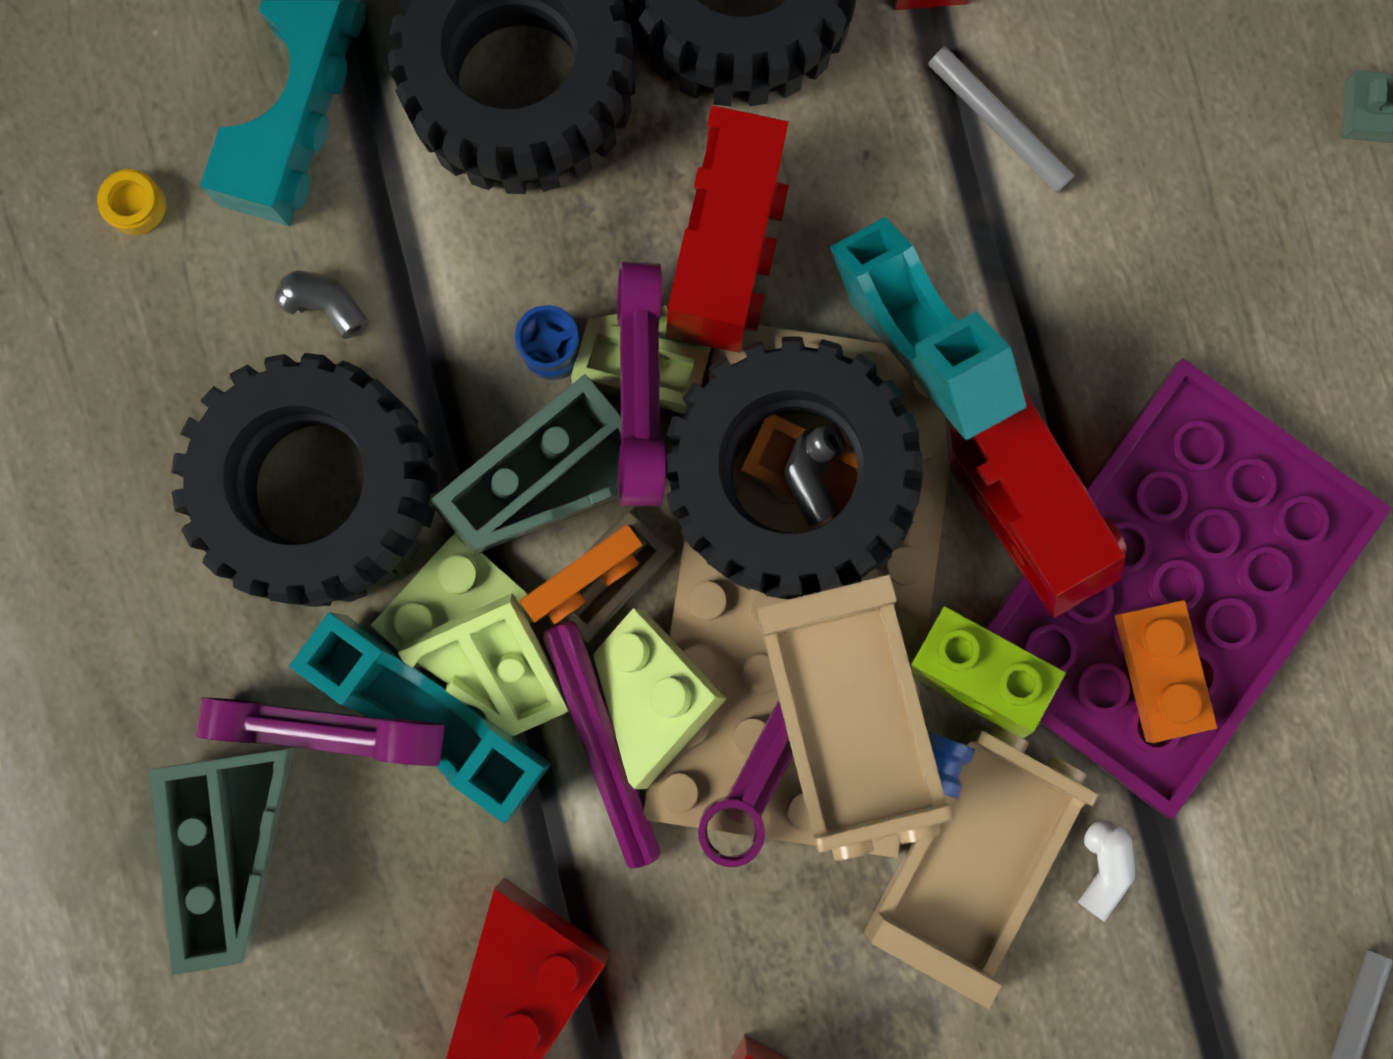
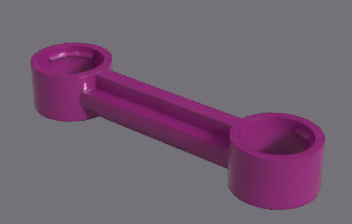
[617,261,666,507]
[196,697,445,766]
[698,699,793,867]

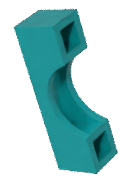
[200,0,366,226]
[830,217,1027,440]
[288,612,552,824]

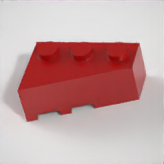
[666,105,789,353]
[945,385,1127,619]
[446,878,610,1059]

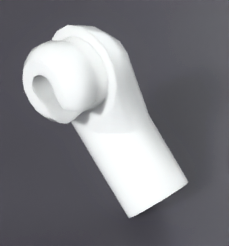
[1077,820,1136,922]

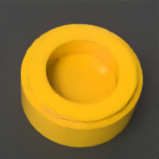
[97,169,166,235]

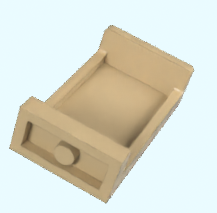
[756,575,954,860]
[864,725,1099,1009]

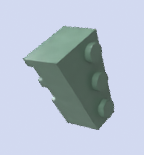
[432,374,621,555]
[149,747,295,975]

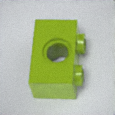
[910,606,1066,739]

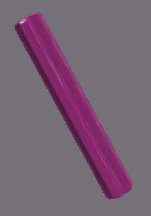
[543,621,660,869]

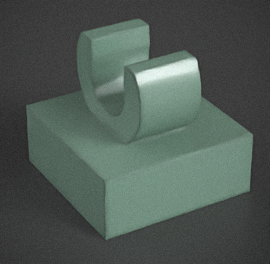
[1342,70,1393,143]

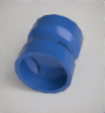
[515,305,582,380]

